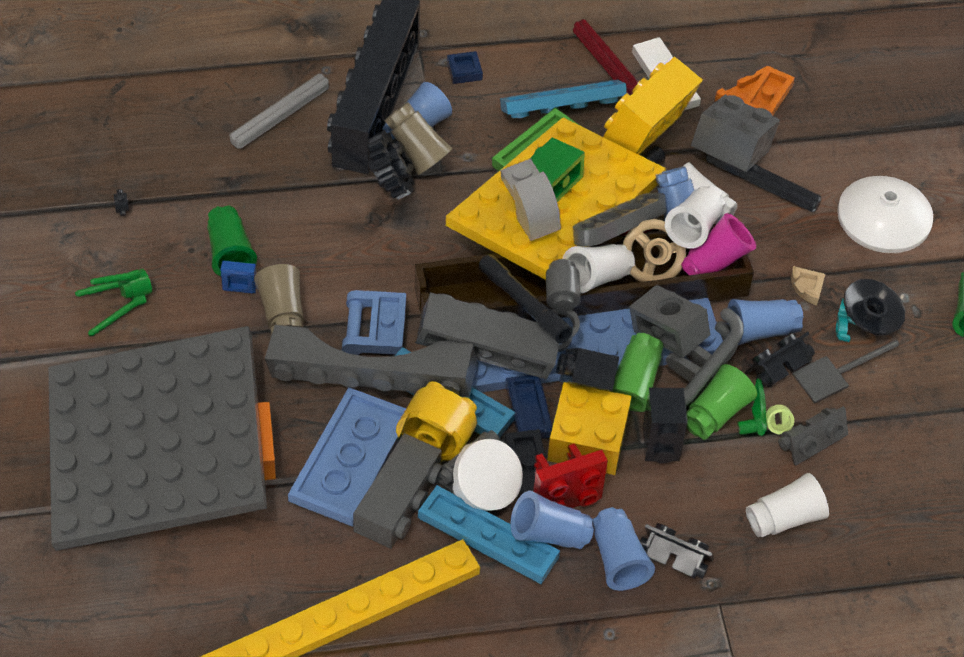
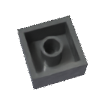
[691,94,780,172]

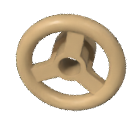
[623,219,686,282]

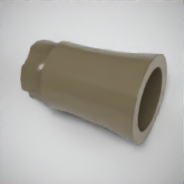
[384,102,452,175]
[254,264,304,335]

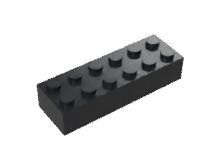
[327,0,420,174]

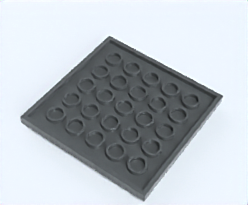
[48,326,267,551]

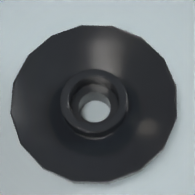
[843,279,906,335]

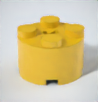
[396,381,477,461]

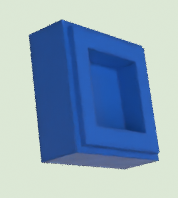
[221,261,256,293]

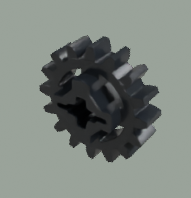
[367,130,415,200]

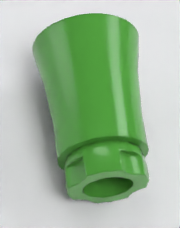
[610,333,664,412]
[686,364,757,440]

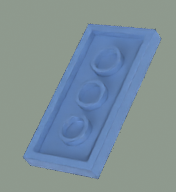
[288,387,406,527]

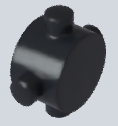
[113,189,129,216]

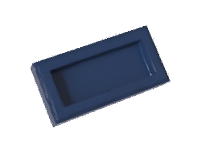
[506,375,552,439]

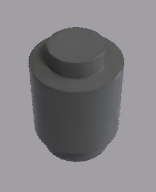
[546,259,581,312]

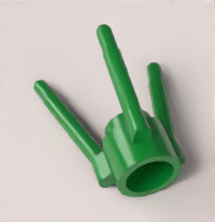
[75,269,152,336]

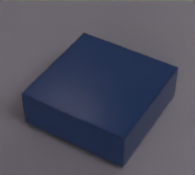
[447,51,483,84]

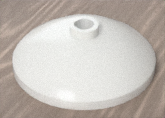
[837,176,933,253]

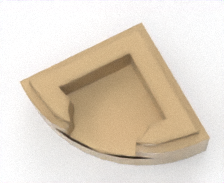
[791,266,825,306]

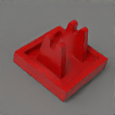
[533,443,608,508]

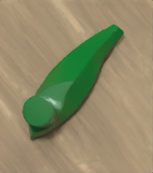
[737,378,767,436]

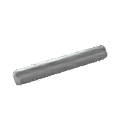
[229,74,329,149]

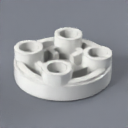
[453,439,523,511]

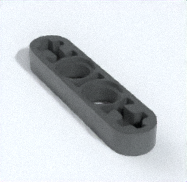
[572,192,667,247]

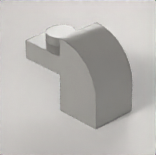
[500,159,561,241]

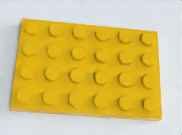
[446,117,666,280]

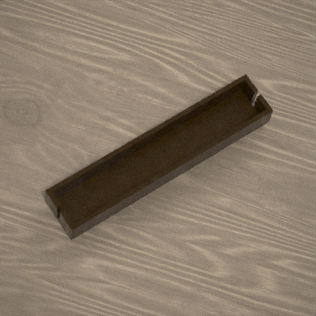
[414,224,754,322]

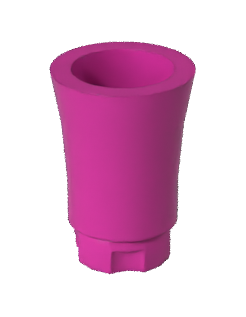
[681,213,756,275]

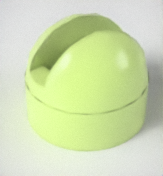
[766,404,794,434]

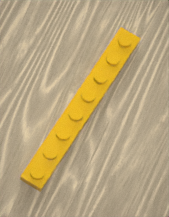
[201,539,480,657]

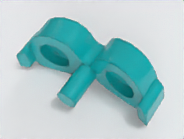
[835,298,855,342]

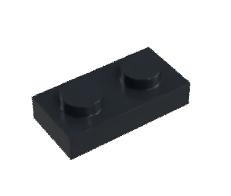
[505,429,546,500]

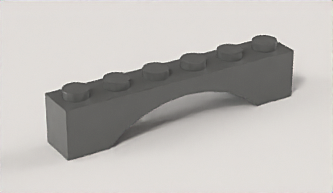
[265,325,478,397]

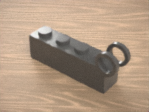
[415,292,580,379]

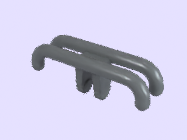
[665,308,744,412]

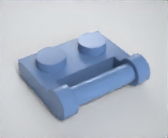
[341,290,406,355]

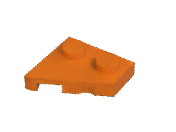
[715,66,795,116]

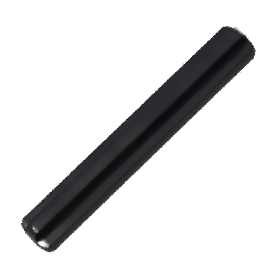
[706,154,822,212]

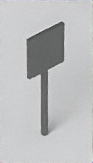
[792,340,899,404]

